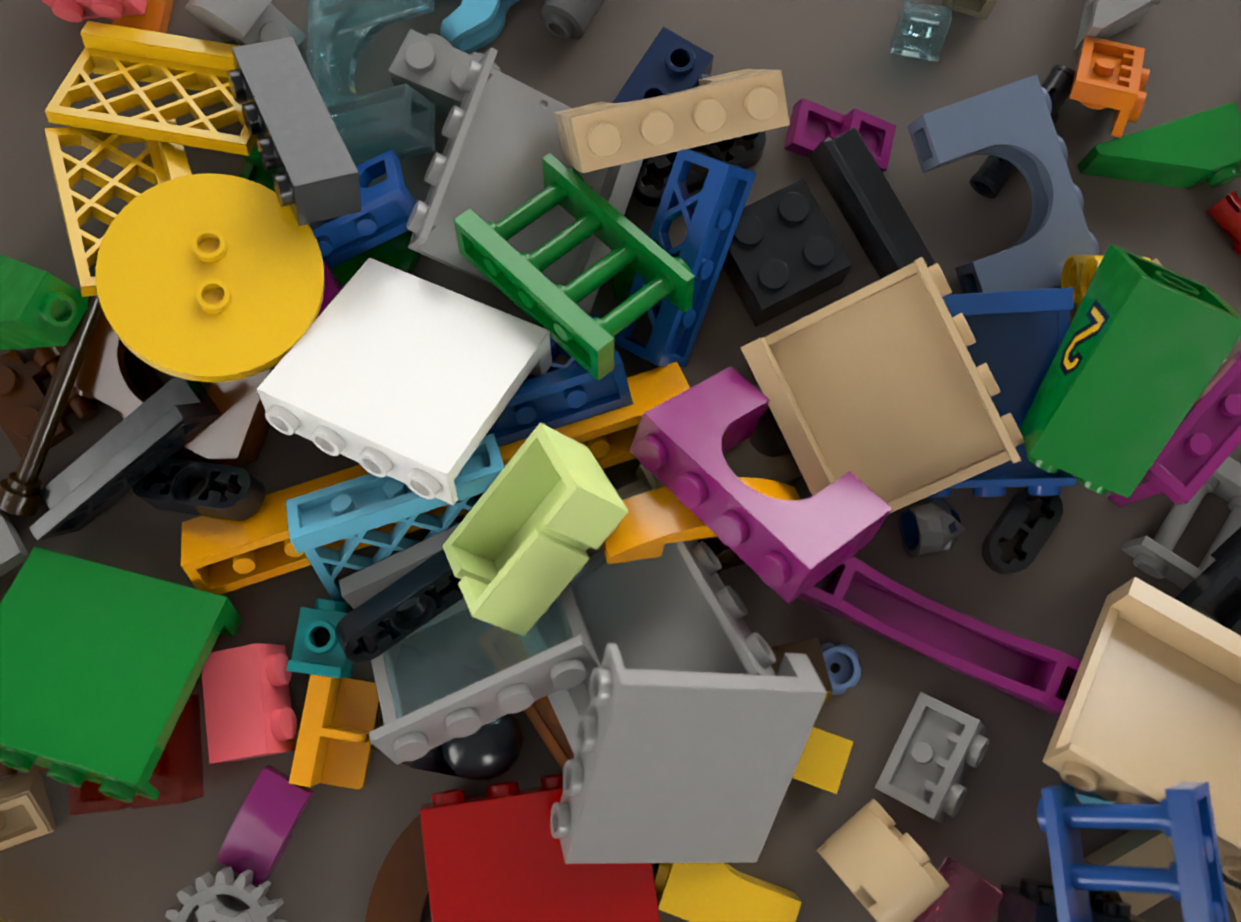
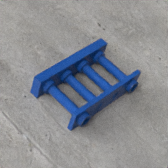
[1037,782,1229,922]

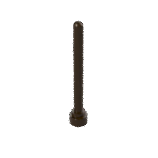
[0,296,103,516]

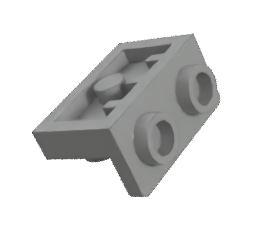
[875,692,990,824]

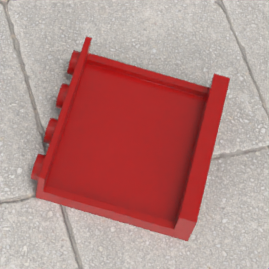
[420,773,660,922]

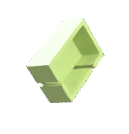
[442,423,629,636]

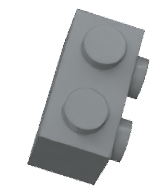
[388,29,501,119]

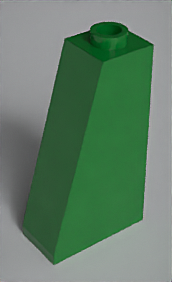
[0,254,89,350]

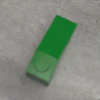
[1077,101,1241,189]

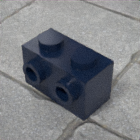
[613,26,714,103]

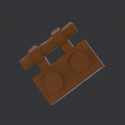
[0,346,99,458]

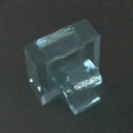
[890,0,952,62]

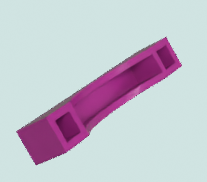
[797,556,1081,718]

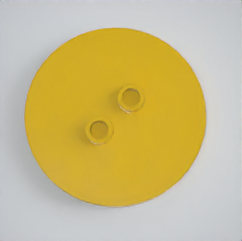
[96,173,325,382]

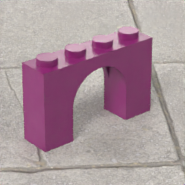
[629,366,892,604]

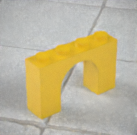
[654,727,854,922]

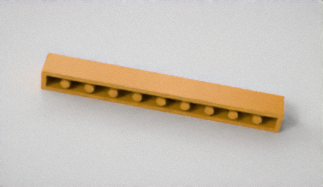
[181,361,690,595]

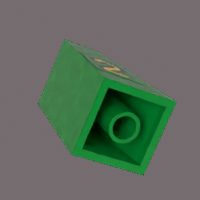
[1019,244,1241,499]

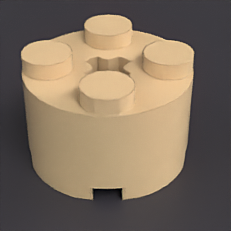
[817,799,950,922]

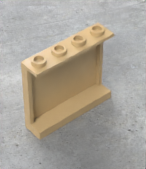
[740,257,1025,514]
[1042,577,1241,883]

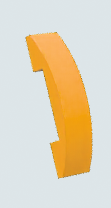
[601,477,801,564]

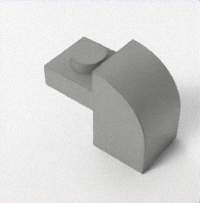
[184,0,306,47]

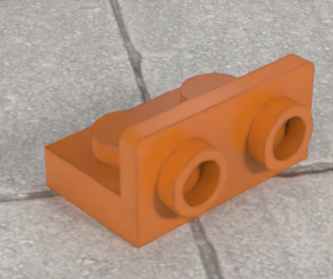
[1069,35,1150,138]

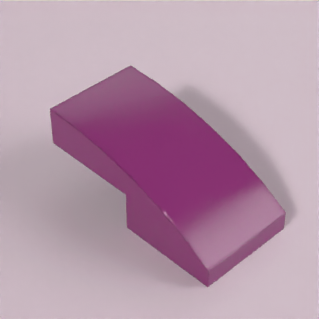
[784,98,896,173]
[217,765,315,885]

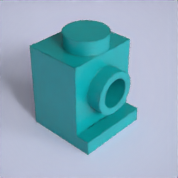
[286,598,354,678]

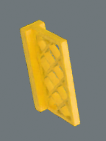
[45,21,259,156]
[45,119,192,297]

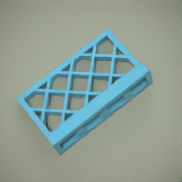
[286,433,505,602]

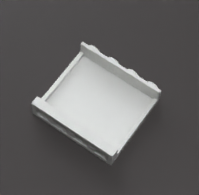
[257,258,552,505]

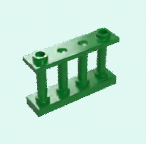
[453,153,695,381]

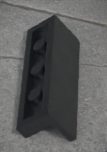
[808,127,954,294]

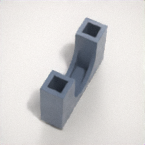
[907,74,1099,294]

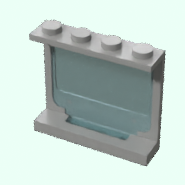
[339,524,601,765]

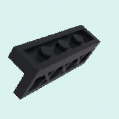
[29,376,221,541]

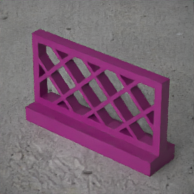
[1108,350,1241,507]

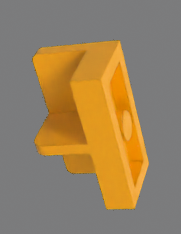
[289,674,380,789]

